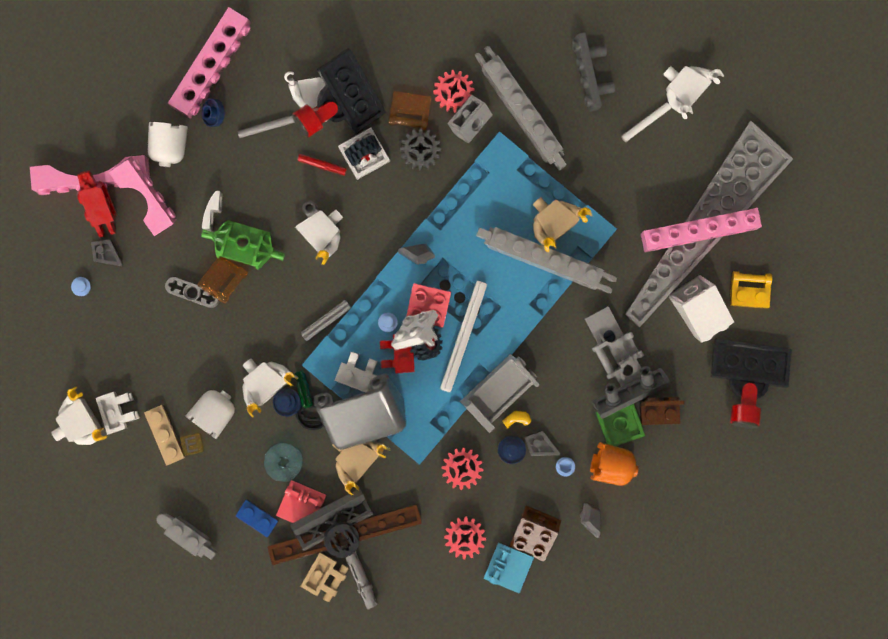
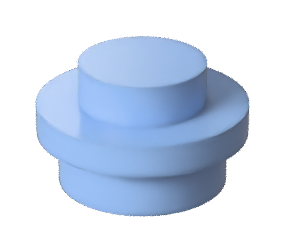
[71,277,91,296]
[378,313,398,332]
[556,457,575,476]

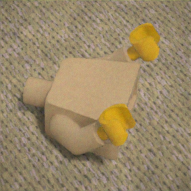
[533,197,593,252]
[332,440,390,495]

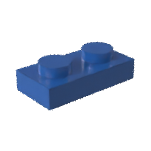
[236,500,279,537]

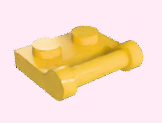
[730,271,772,308]

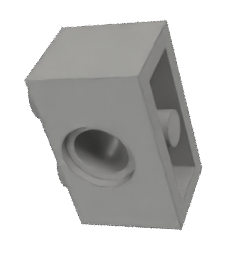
[447,95,493,143]

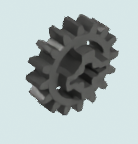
[400,129,441,171]

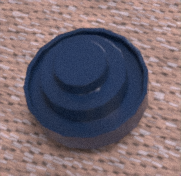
[202,98,225,127]
[273,388,302,417]
[498,436,526,464]

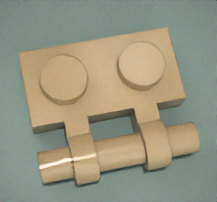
[300,552,349,602]

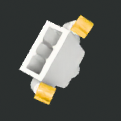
[242,359,298,417]
[51,386,107,445]

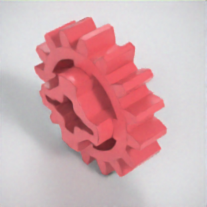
[433,70,475,113]
[441,448,483,490]
[444,516,486,559]

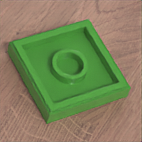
[596,404,645,446]

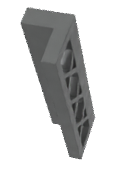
[290,488,373,551]

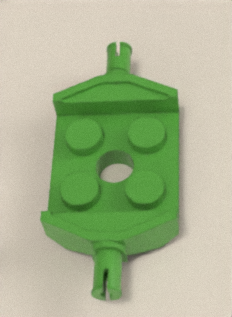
[201,220,285,270]

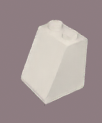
[669,275,734,343]

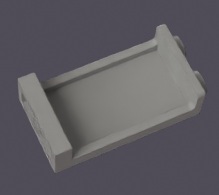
[460,354,539,433]

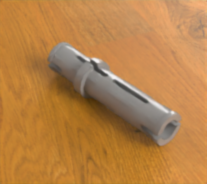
[345,551,378,609]

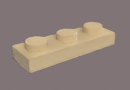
[144,405,185,466]

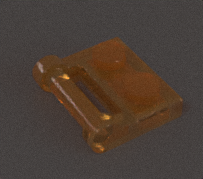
[389,91,431,130]
[198,256,248,304]

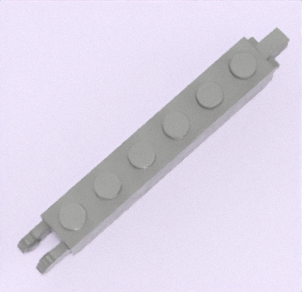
[475,46,566,170]
[476,227,617,293]

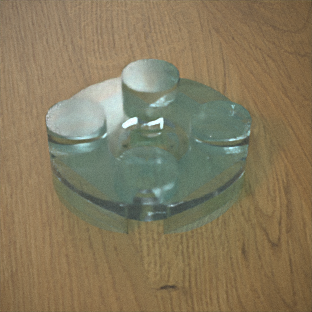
[264,443,303,482]

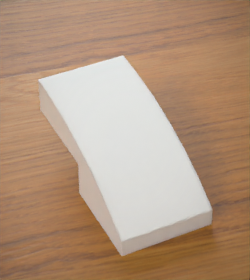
[202,191,223,231]

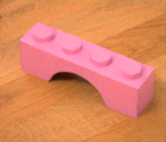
[109,157,176,236]

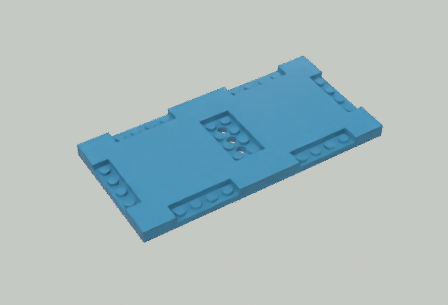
[302,131,617,465]

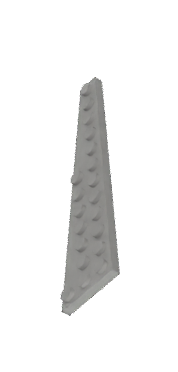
[625,121,793,327]

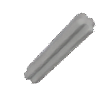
[301,300,351,341]

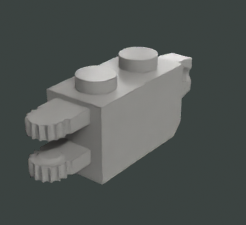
[156,513,217,560]

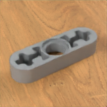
[165,277,220,308]

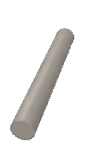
[238,115,294,138]

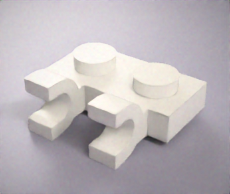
[335,352,378,392]
[96,392,140,435]

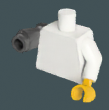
[296,201,343,265]

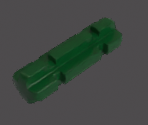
[295,371,313,408]

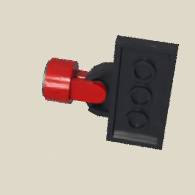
[292,48,386,137]
[710,338,792,428]

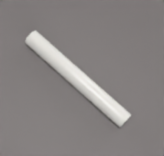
[621,102,671,142]

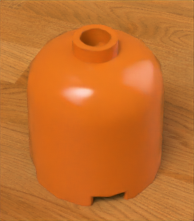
[590,442,639,486]

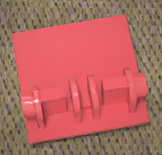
[406,283,451,327]
[276,480,326,523]

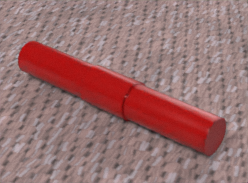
[298,154,347,176]

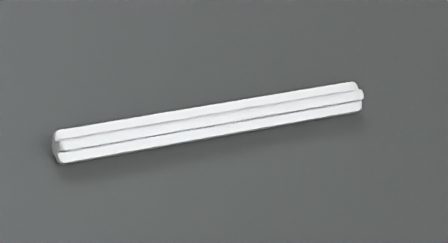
[440,281,487,392]

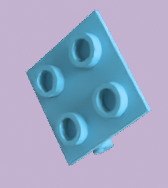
[484,543,534,593]

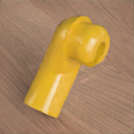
[502,411,531,428]

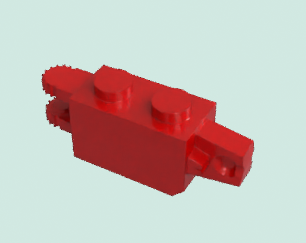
[77,170,117,238]

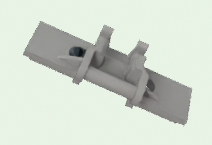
[585,307,644,387]

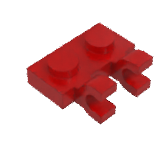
[380,334,415,373]

